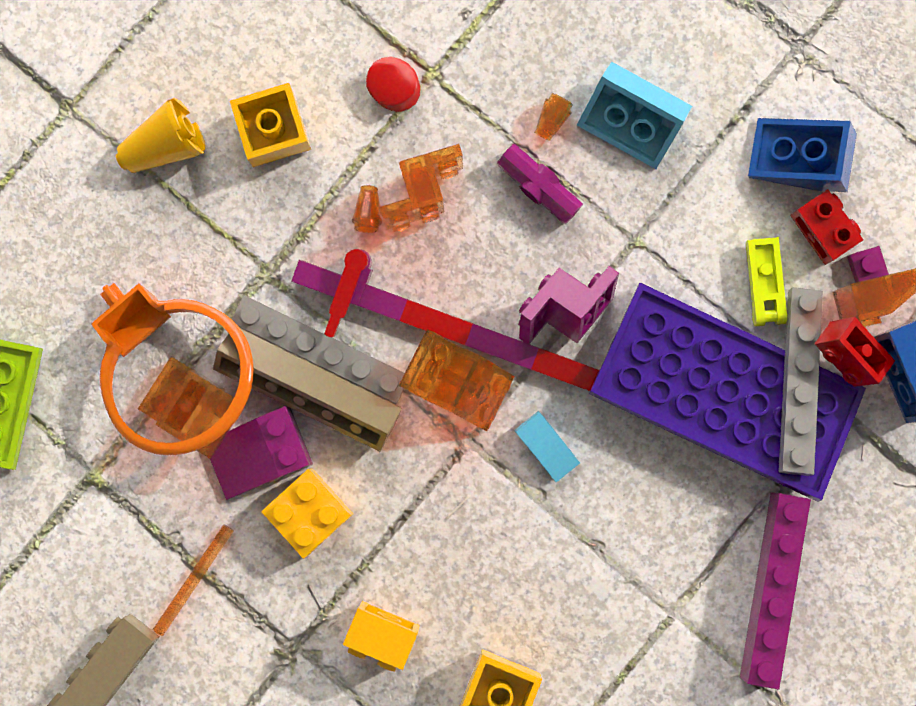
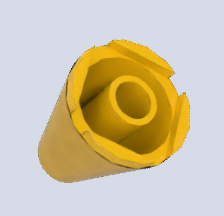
[116,98,206,173]

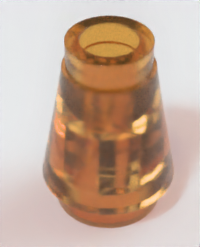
[534,93,573,141]
[352,185,382,233]

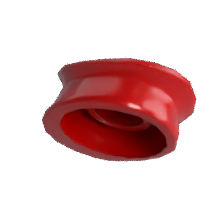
[366,57,420,112]

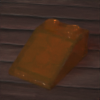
[833,268,916,328]

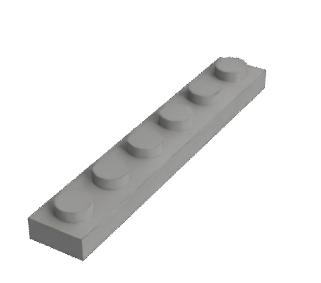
[779,287,823,476]
[232,295,410,404]

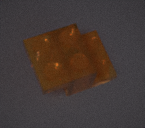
[379,144,463,232]
[398,329,515,431]
[138,356,234,458]

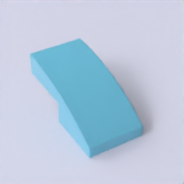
[514,411,580,482]

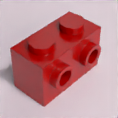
[790,189,864,265]
[814,317,895,387]

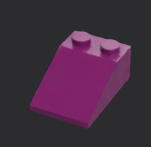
[205,406,313,500]

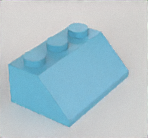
[577,62,692,169]

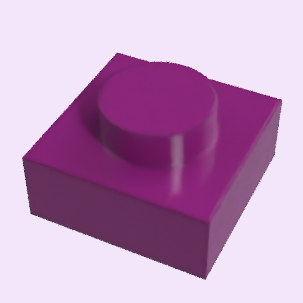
[847,246,889,285]

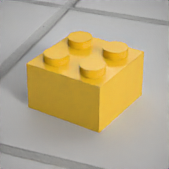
[230,83,311,168]
[261,468,354,559]
[343,601,420,672]
[459,649,542,706]

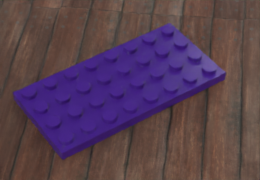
[589,283,866,502]

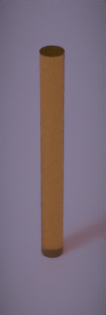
[153,524,234,636]

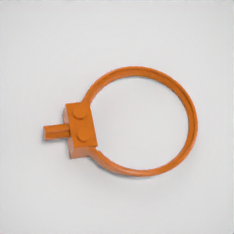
[91,283,254,455]

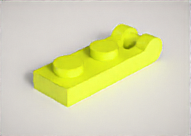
[745,237,787,327]

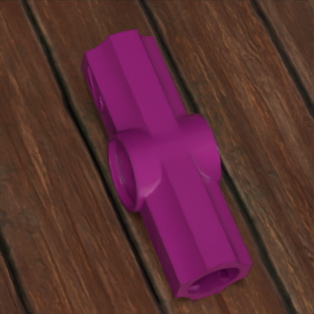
[497,143,583,225]

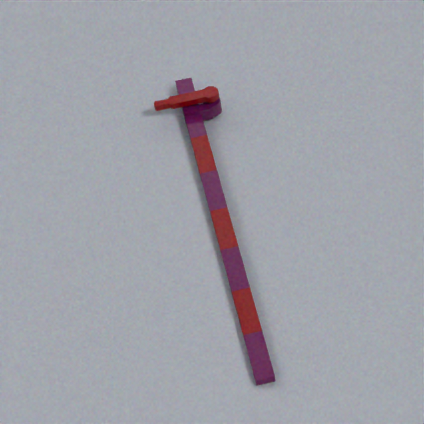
[291,249,599,391]

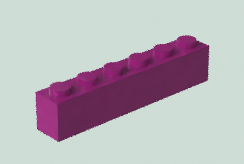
[740,492,811,690]

